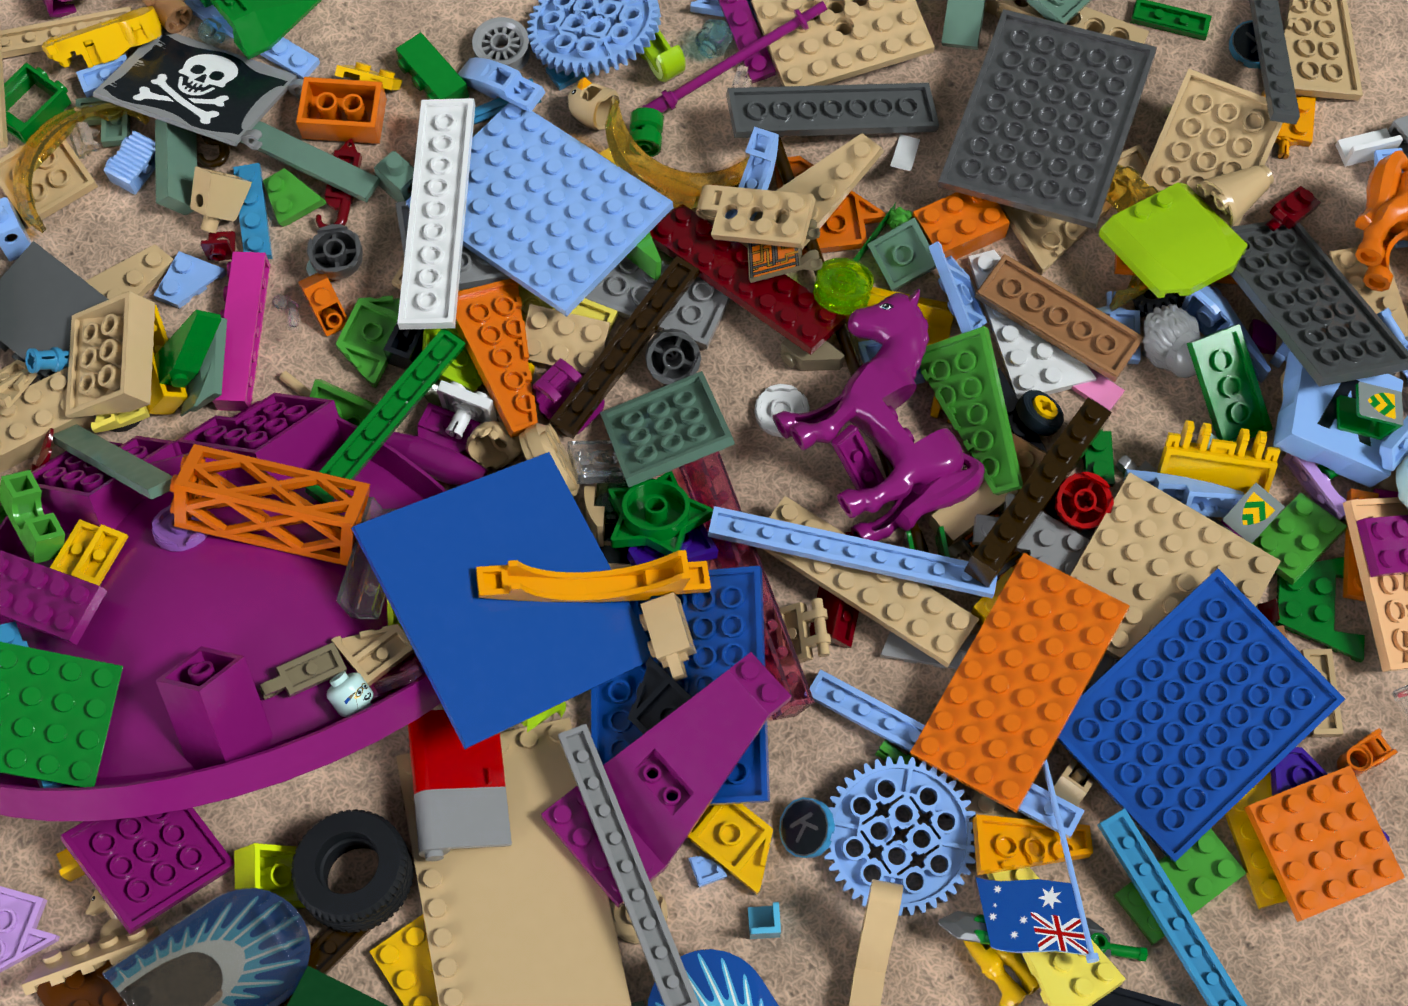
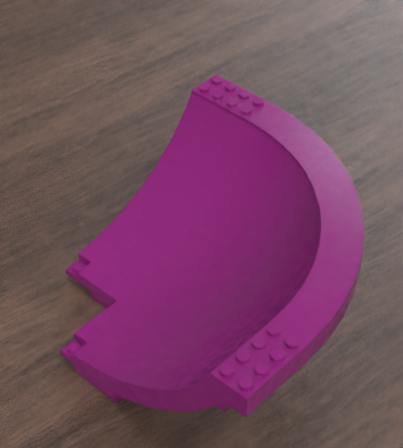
[0,393,447,821]

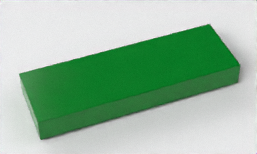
[1130,0,1212,41]

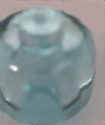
[198,18,226,46]

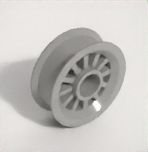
[472,17,530,71]

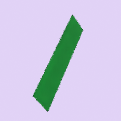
[839,202,896,288]

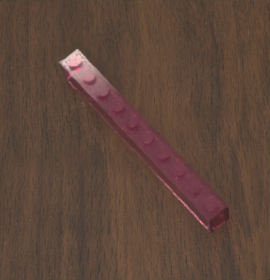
[679,451,815,720]

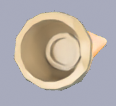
[567,77,619,130]

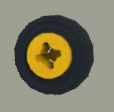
[1016,390,1064,436]

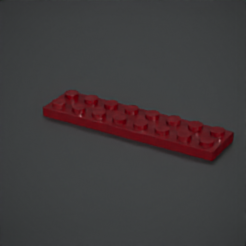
[650,204,847,355]

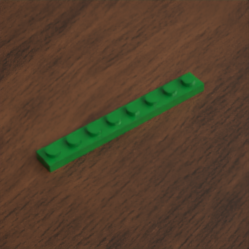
[305,329,466,504]

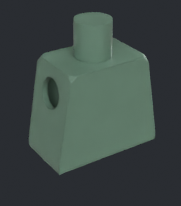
[374,151,414,202]

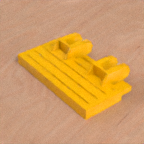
[1157,420,1280,494]

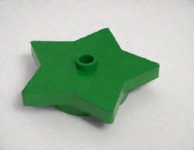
[608,471,713,556]

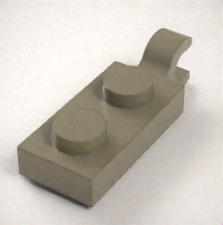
[259,642,347,700]

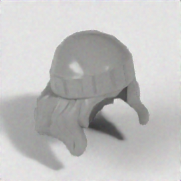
[1142,304,1201,378]

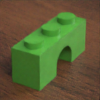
[0,470,65,563]

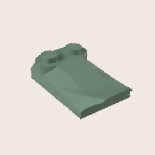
[180,317,227,417]

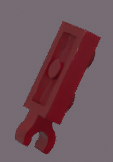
[1265,186,1321,232]

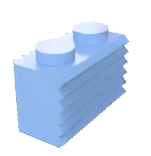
[104,131,155,195]

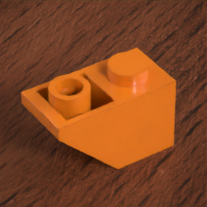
[298,272,348,337]

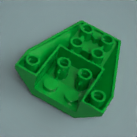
[200,0,322,60]

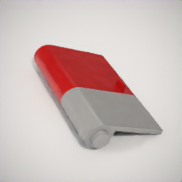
[408,710,512,861]

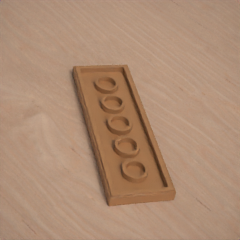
[974,254,1144,382]

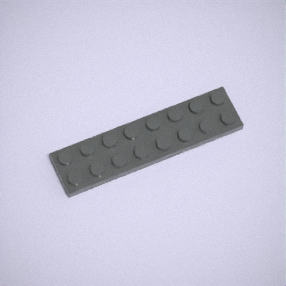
[726,83,939,138]

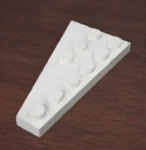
[968,250,1097,400]

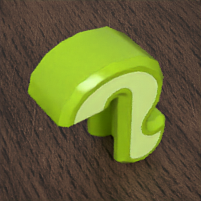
[640,30,686,83]

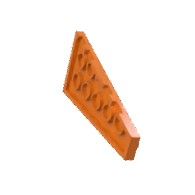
[455,278,538,438]

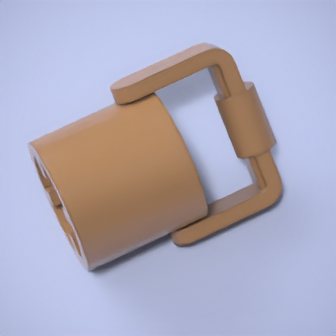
[142,0,193,34]

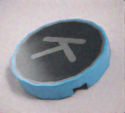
[1229,20,1261,69]
[779,797,835,858]

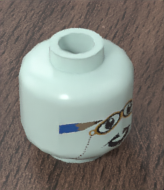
[327,671,373,717]

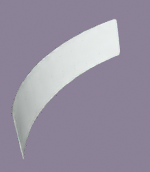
[890,134,920,171]

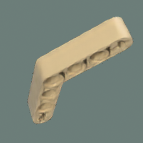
[848,879,903,1006]

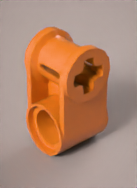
[1337,728,1398,777]

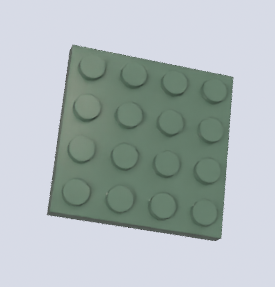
[600,371,735,487]

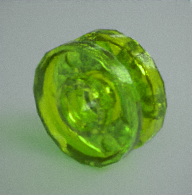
[813,258,874,315]

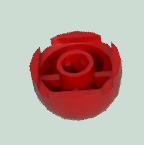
[1054,472,1114,530]

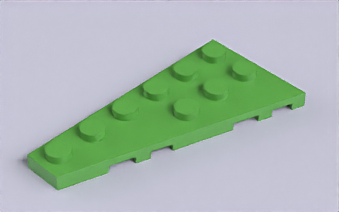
[920,326,1023,495]

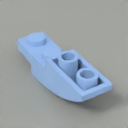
[458,57,546,113]

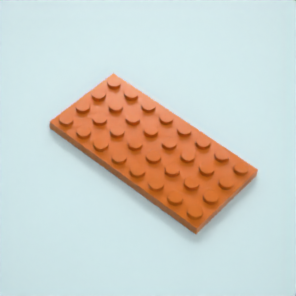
[910,553,1130,813]

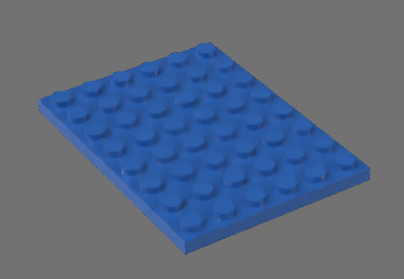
[591,566,770,806]
[1057,569,1345,862]

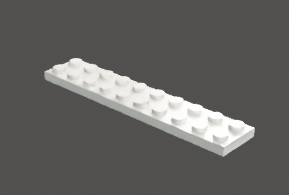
[397,98,475,330]

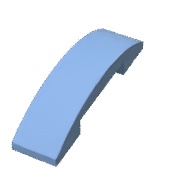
[725,127,779,221]

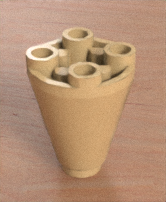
[1196,165,1274,227]

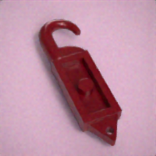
[316,138,362,228]

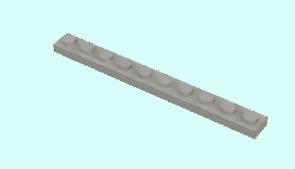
[558,724,700,1006]

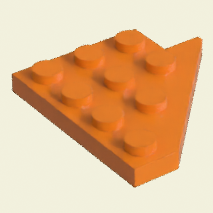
[774,156,886,255]

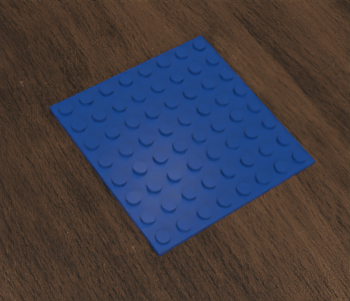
[351,452,655,749]

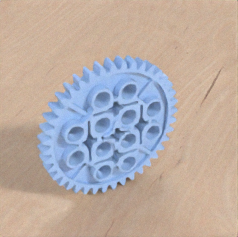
[527,0,661,77]
[824,756,976,916]

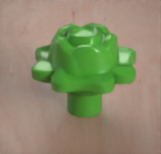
[887,207,913,230]

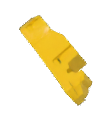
[42,6,162,68]

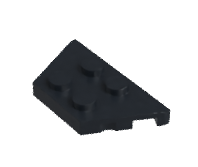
[628,657,692,734]

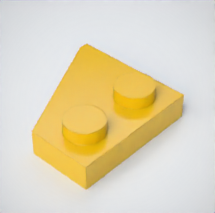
[335,62,403,90]

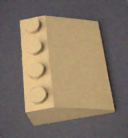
[65,291,155,418]

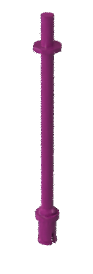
[642,1,827,113]

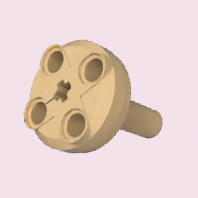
[519,423,581,497]

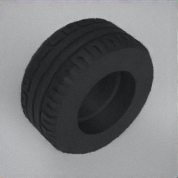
[291,809,414,933]

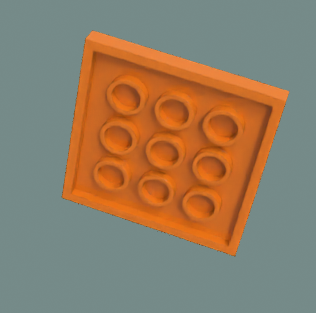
[1244,765,1405,922]

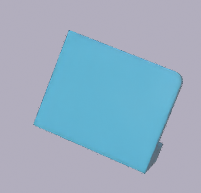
[748,902,781,939]

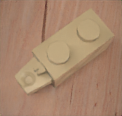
[639,592,697,681]

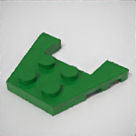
[1275,557,1365,663]

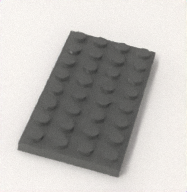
[1230,221,1408,387]

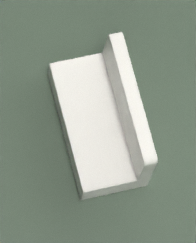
[1335,128,1403,167]

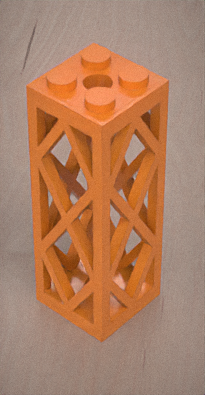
[170,444,370,567]

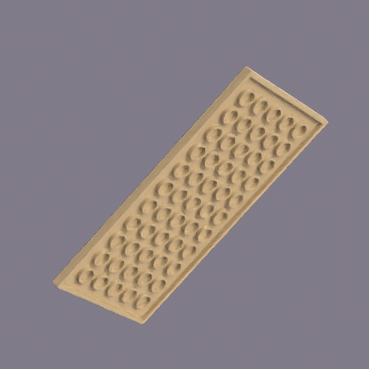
[396,717,632,1006]

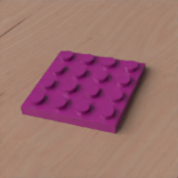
[61,808,234,934]

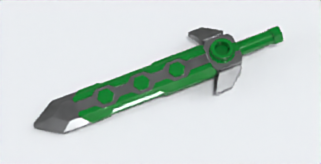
[938,911,1148,962]

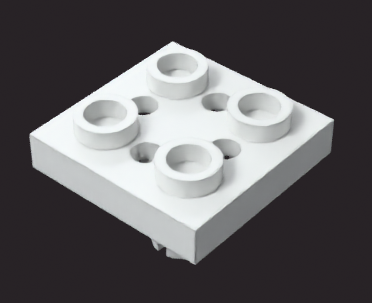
[437,380,498,439]

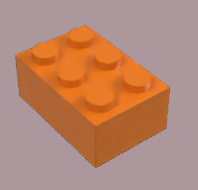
[296,77,387,144]
[912,192,1010,269]

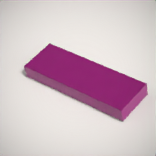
[831,424,885,490]

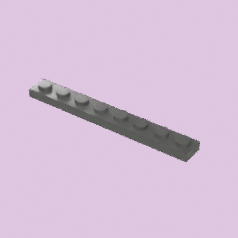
[1249,0,1300,124]

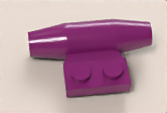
[385,403,488,486]

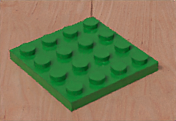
[0,642,123,788]

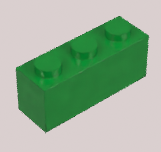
[396,32,469,100]

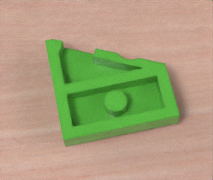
[263,168,327,227]

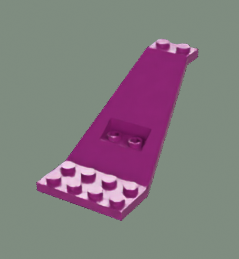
[541,652,792,908]

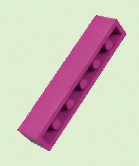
[213,251,270,411]

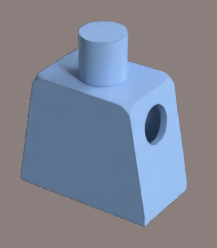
[0,197,31,262]

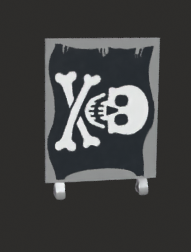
[93,28,304,150]

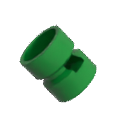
[627,107,664,157]

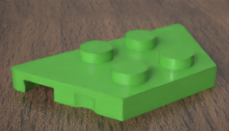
[336,296,400,388]

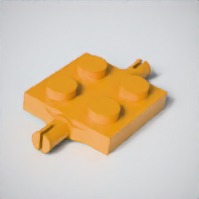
[1261,90,1316,159]

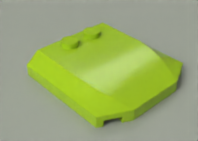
[1099,182,1248,298]

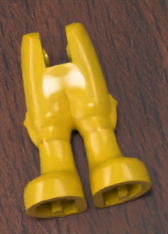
[963,940,1040,1006]

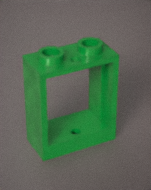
[4,62,71,144]

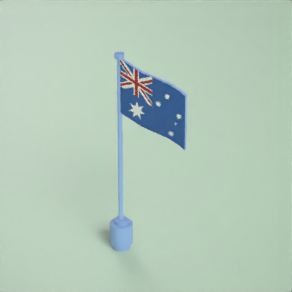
[976,759,1099,963]

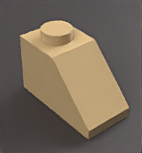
[1054,757,1095,807]

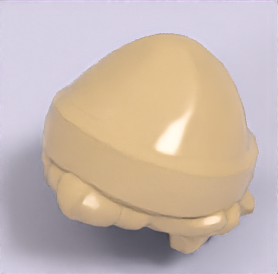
[466,421,521,469]

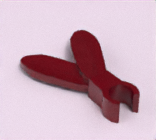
[29,428,54,472]

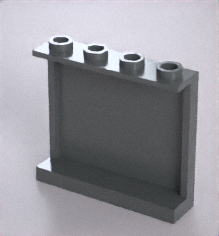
[0,241,109,380]

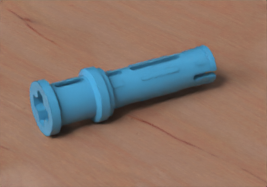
[25,347,70,373]

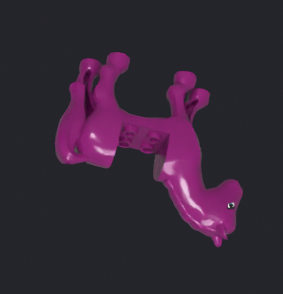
[773,289,985,541]

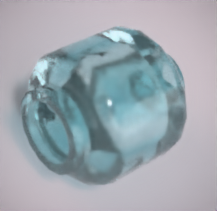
[695,19,733,58]

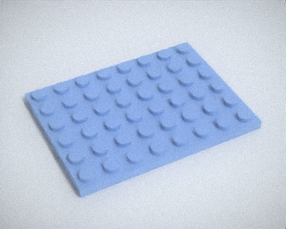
[406,102,673,317]

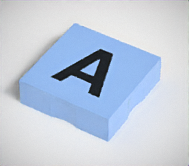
[1273,351,1404,488]

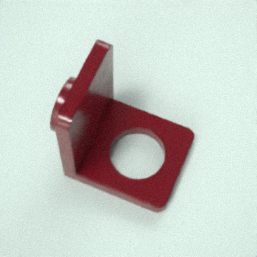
[201,231,236,261]

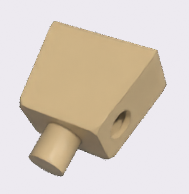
[190,166,252,233]

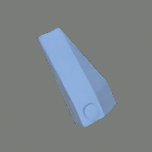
[1181,285,1271,383]

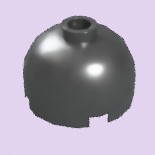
[307,224,363,280]
[645,328,701,385]

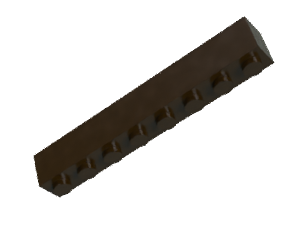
[964,397,1112,587]

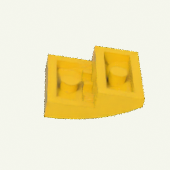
[50,519,129,586]

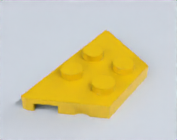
[687,804,773,895]

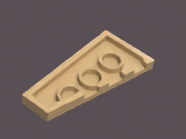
[21,926,160,996]

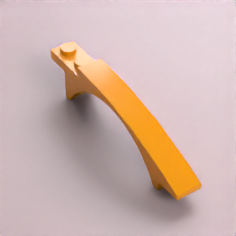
[476,550,711,602]

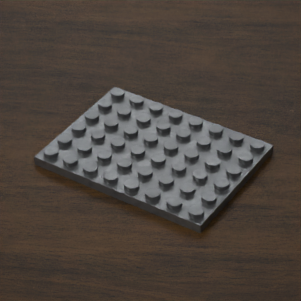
[938,9,1157,229]

